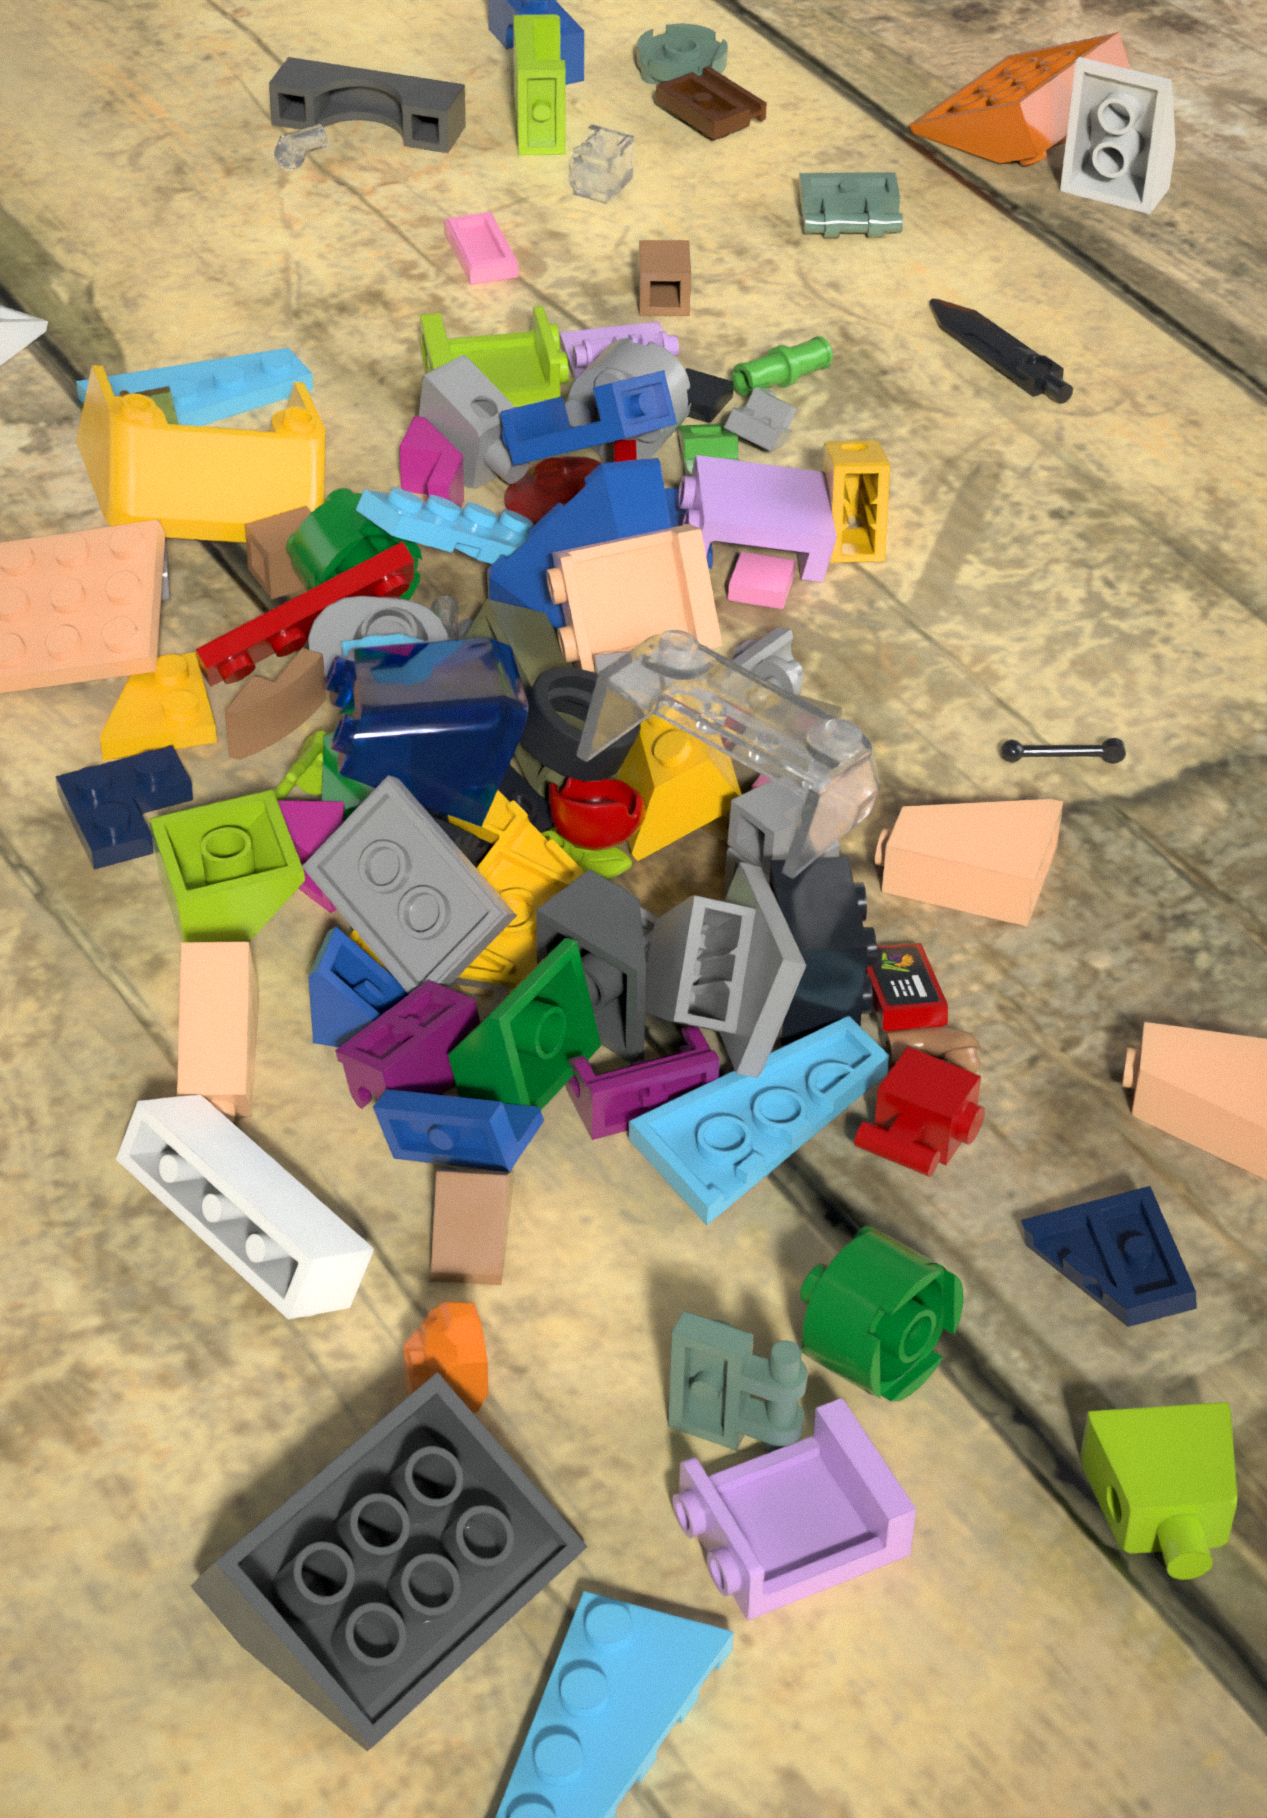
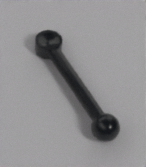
[1000,738,1126,764]

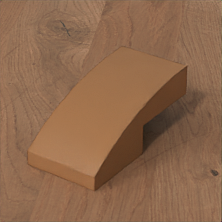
[225,648,326,760]

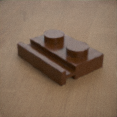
[656,66,767,139]

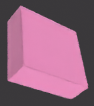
[728,552,796,609]

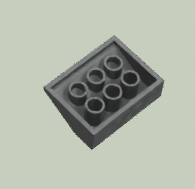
[191,1372,587,1751]

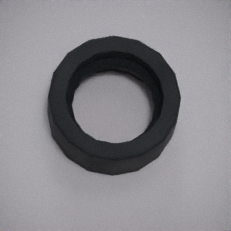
[516,667,641,781]

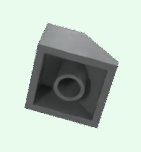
[537,869,646,1063]

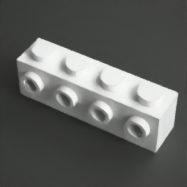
[116,1094,374,1320]

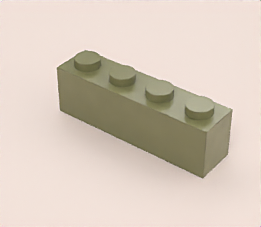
[460,599,624,798]

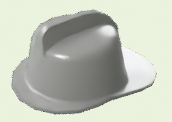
[308,596,448,684]

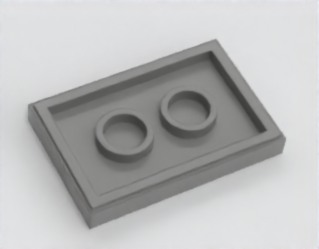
[302,775,517,994]
[720,862,806,1078]

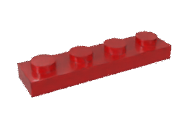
[195,542,414,687]

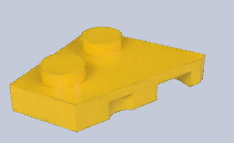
[99,652,217,761]

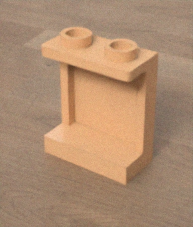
[546,524,722,673]

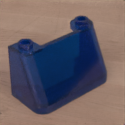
[324,637,528,827]

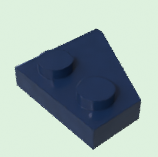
[1021,1186,1197,1327]

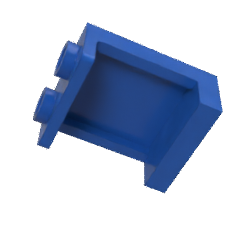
[501,370,677,466]

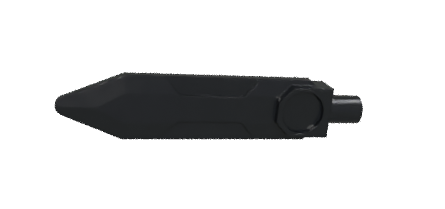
[929,298,1073,404]

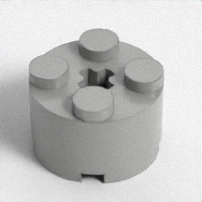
[565,338,691,463]

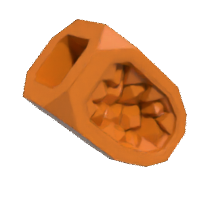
[403,1301,488,1413]

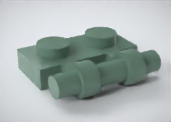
[799,172,903,238]
[668,1310,808,1453]

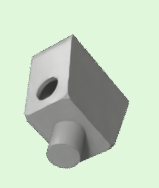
[419,355,530,489]
[645,895,756,1034]

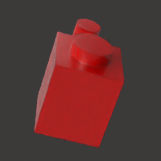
[854,1047,985,1177]

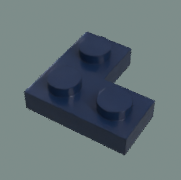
[55,746,193,870]

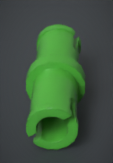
[732,336,833,397]

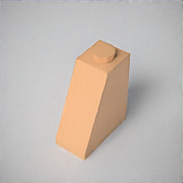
[875,799,1063,927]
[177,942,259,1123]
[1122,1022,1267,1181]

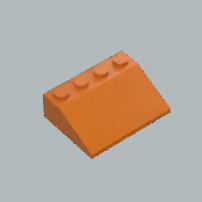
[909,32,1130,166]

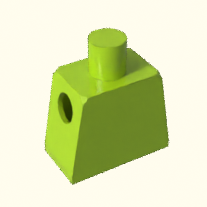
[1080,1402,1237,1580]

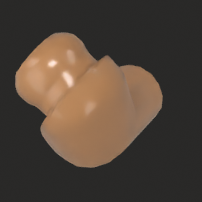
[883,1027,981,1073]

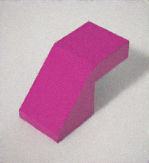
[400,416,464,508]

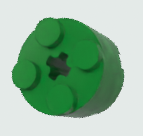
[286,488,422,600]
[800,1226,964,1402]

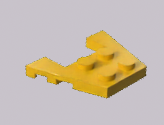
[349,768,585,994]

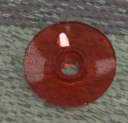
[504,456,601,526]

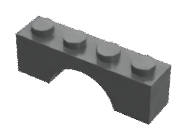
[269,57,466,153]

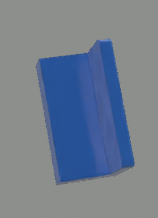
[373,1089,544,1172]

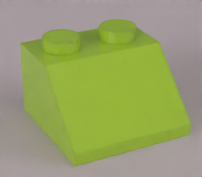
[149,789,305,943]

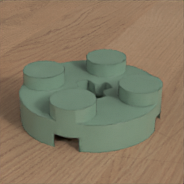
[637,23,728,84]

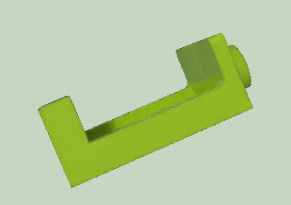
[513,14,566,156]
[420,306,569,408]

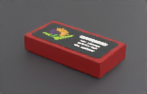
[865,943,948,1031]

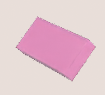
[444,212,518,285]

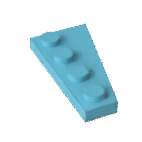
[76,348,313,426]
[356,487,534,564]
[629,1016,889,1225]
[495,1591,734,1818]

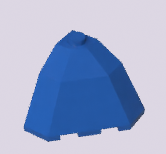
[487,458,671,666]

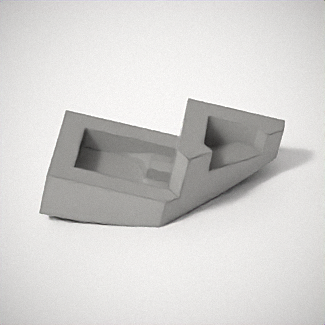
[724,387,797,451]

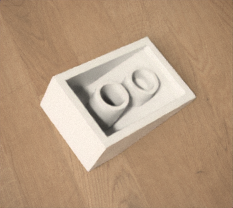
[1060,57,1176,214]

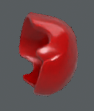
[549,778,646,851]

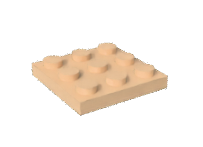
[0,520,165,693]

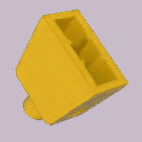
[823,440,890,563]

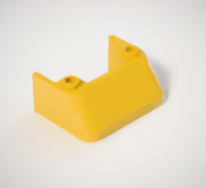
[76,365,326,543]

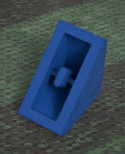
[308,927,409,1048]

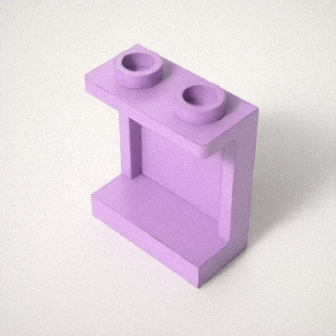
[678,455,837,583]
[673,1398,916,1621]

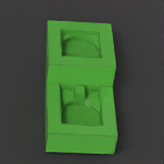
[679,424,739,476]

